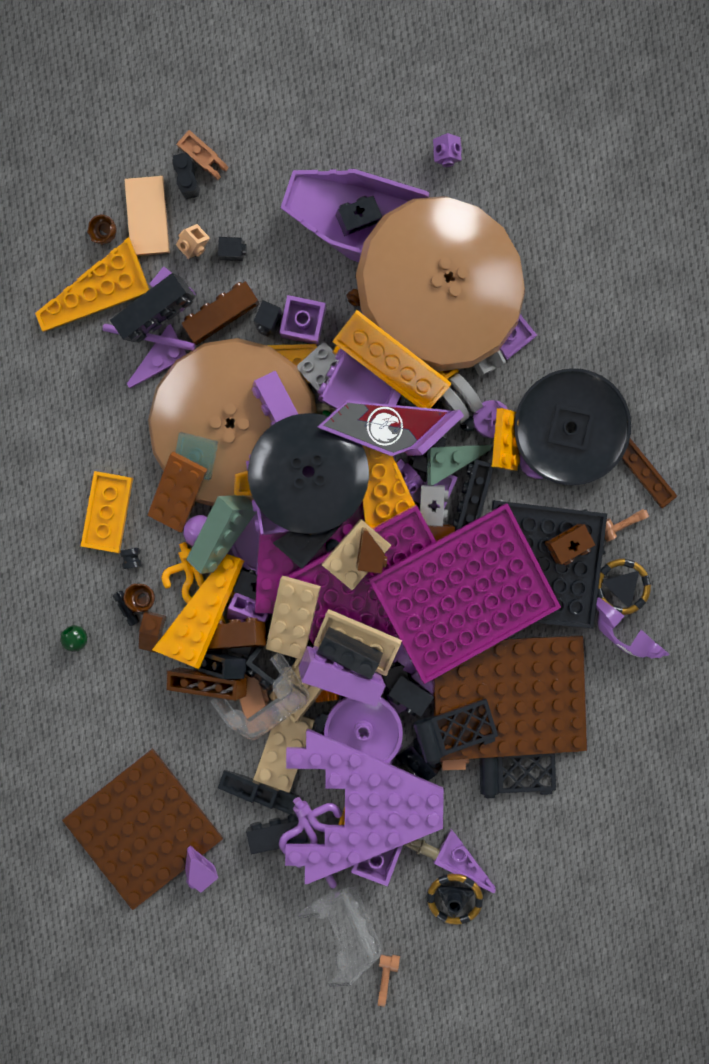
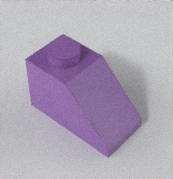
[185,846,218,893]

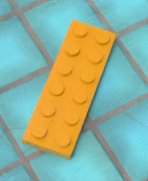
[332,310,451,409]

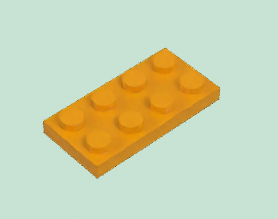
[81,471,133,553]

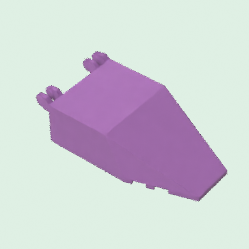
[281,169,429,262]

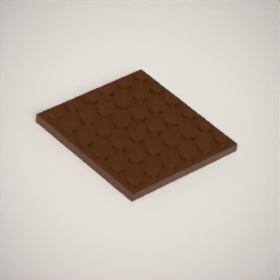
[62,748,223,910]

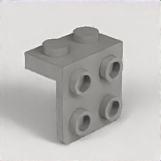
[297,343,337,395]

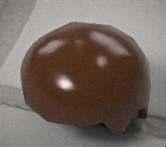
[87,214,117,245]
[123,583,155,612]

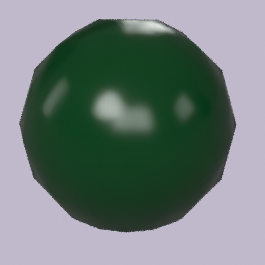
[60,625,88,652]

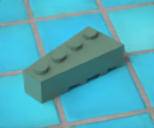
[186,495,257,574]

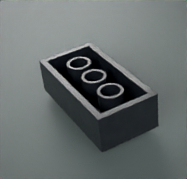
[110,273,196,343]

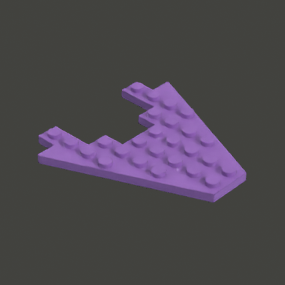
[285,729,444,884]

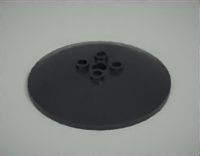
[514,368,631,485]
[248,413,369,534]

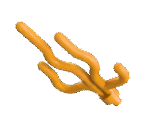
[161,542,235,624]

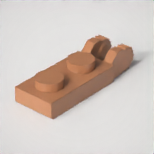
[176,130,229,180]

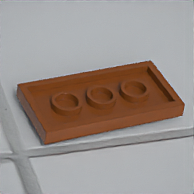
[147,451,208,533]

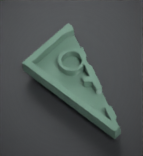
[427,445,491,485]

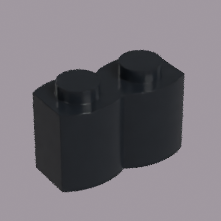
[172,152,200,200]

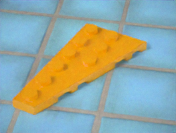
[35,237,150,332]
[362,445,415,528]
[152,554,244,669]

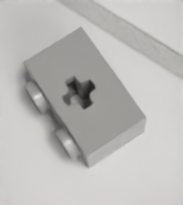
[420,485,449,526]

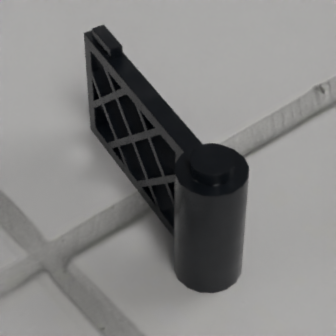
[413,698,498,765]
[479,753,556,798]

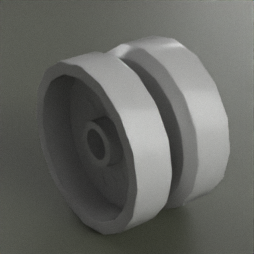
[439,373,483,424]

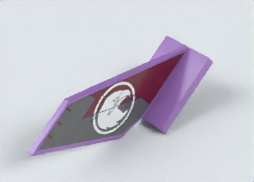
[317,401,464,456]

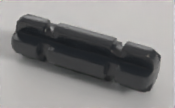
[113,590,139,626]

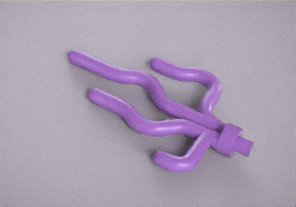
[279,797,342,888]

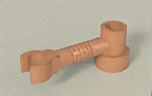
[605,509,649,542]
[378,955,400,1007]

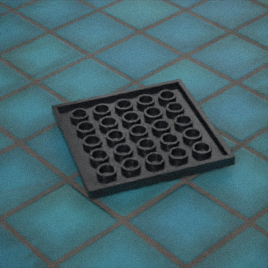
[491,500,608,629]

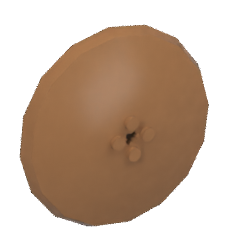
[356,196,525,371]
[148,338,317,506]

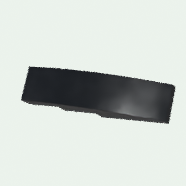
[218,770,299,815]

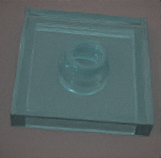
[176,432,218,480]

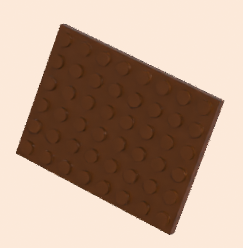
[433,635,587,761]

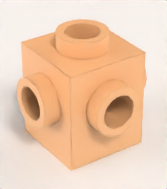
[176,224,210,259]

